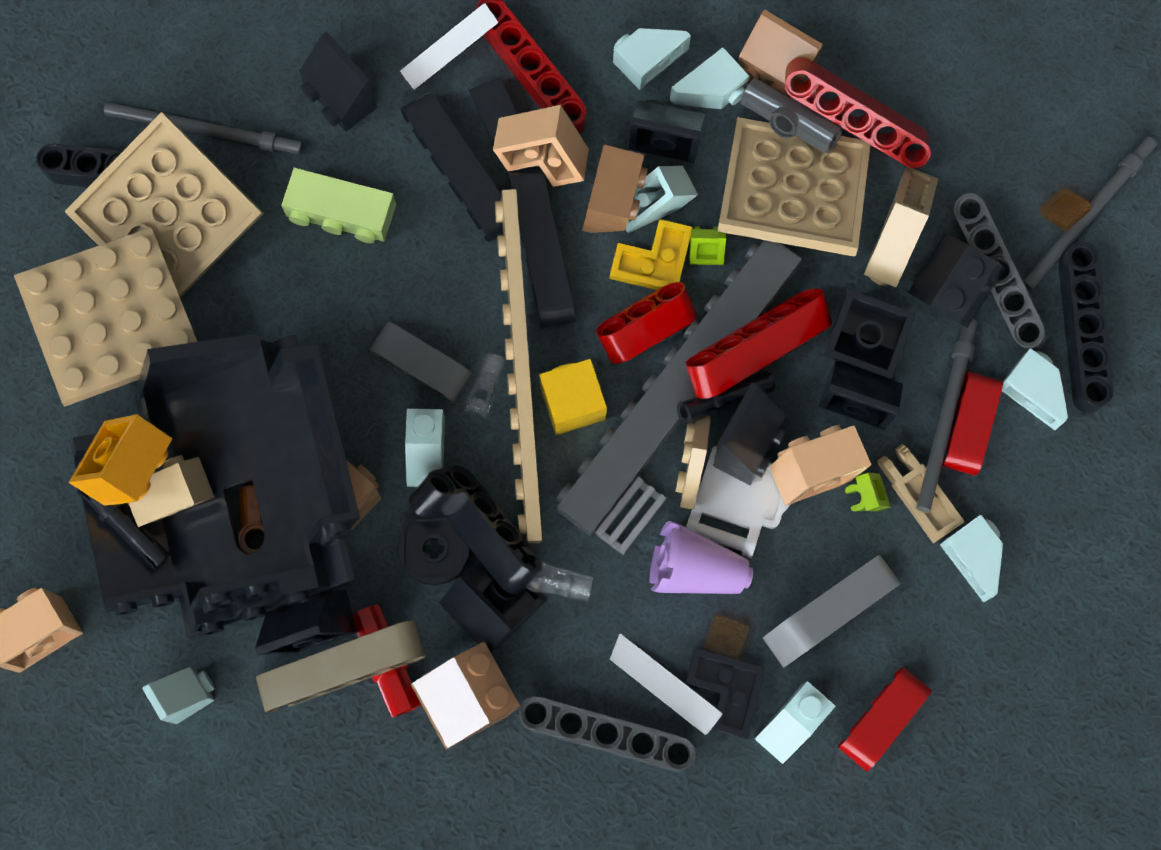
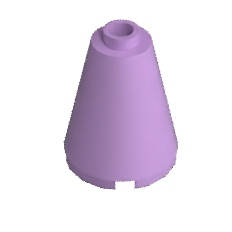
[649,521,753,594]

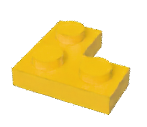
[609,219,693,290]

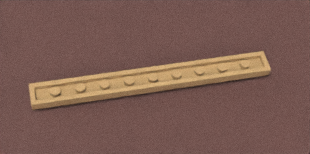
[495,189,542,544]

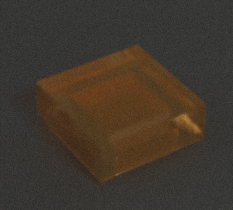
[1040,187,1091,231]
[703,614,750,660]

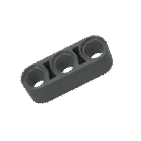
[368,322,472,404]

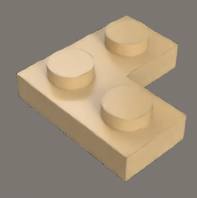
[675,415,711,510]

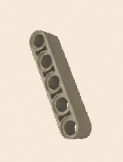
[256,620,426,713]

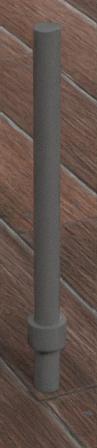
[104,102,304,155]
[1024,137,1157,291]
[916,319,978,513]

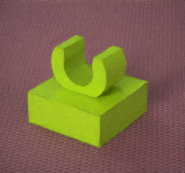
[689,226,726,265]
[845,473,891,512]

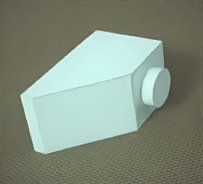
[613,28,691,90]
[670,48,750,109]
[626,166,698,233]
[1002,348,1068,430]
[405,409,445,487]
[940,515,1003,602]
[142,667,215,724]
[755,681,836,764]

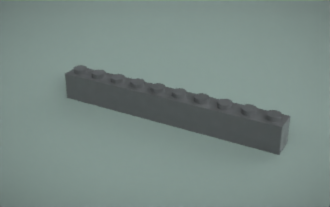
[556,240,802,537]

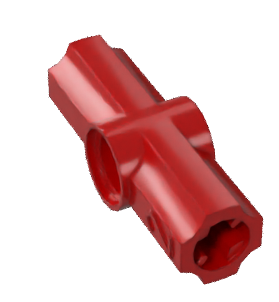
[353,604,422,718]

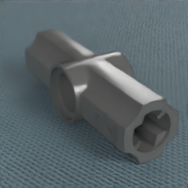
[740,78,843,154]

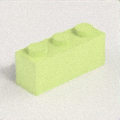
[282,168,396,243]

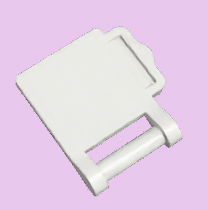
[686,446,790,559]

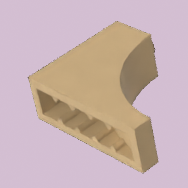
[864,166,938,287]

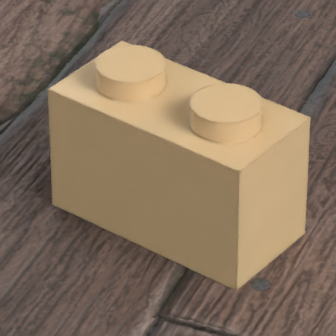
[129,455,214,527]

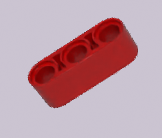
[596,282,697,364]
[942,371,1003,476]
[838,666,932,772]

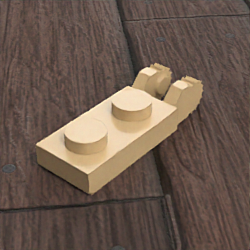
[878,444,964,544]

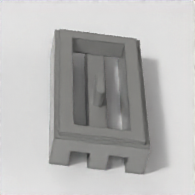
[595,477,667,555]

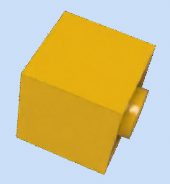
[539,359,607,435]

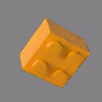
[69,414,172,506]

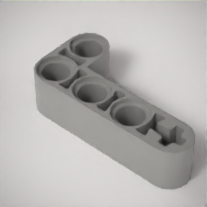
[762,554,901,668]

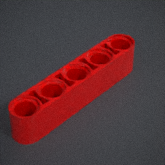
[476,0,586,134]
[785,57,931,168]
[686,288,832,399]

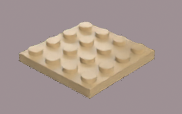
[64,112,264,298]
[717,117,870,257]
[14,227,197,407]

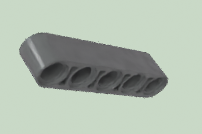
[954,193,1049,351]
[519,696,696,772]

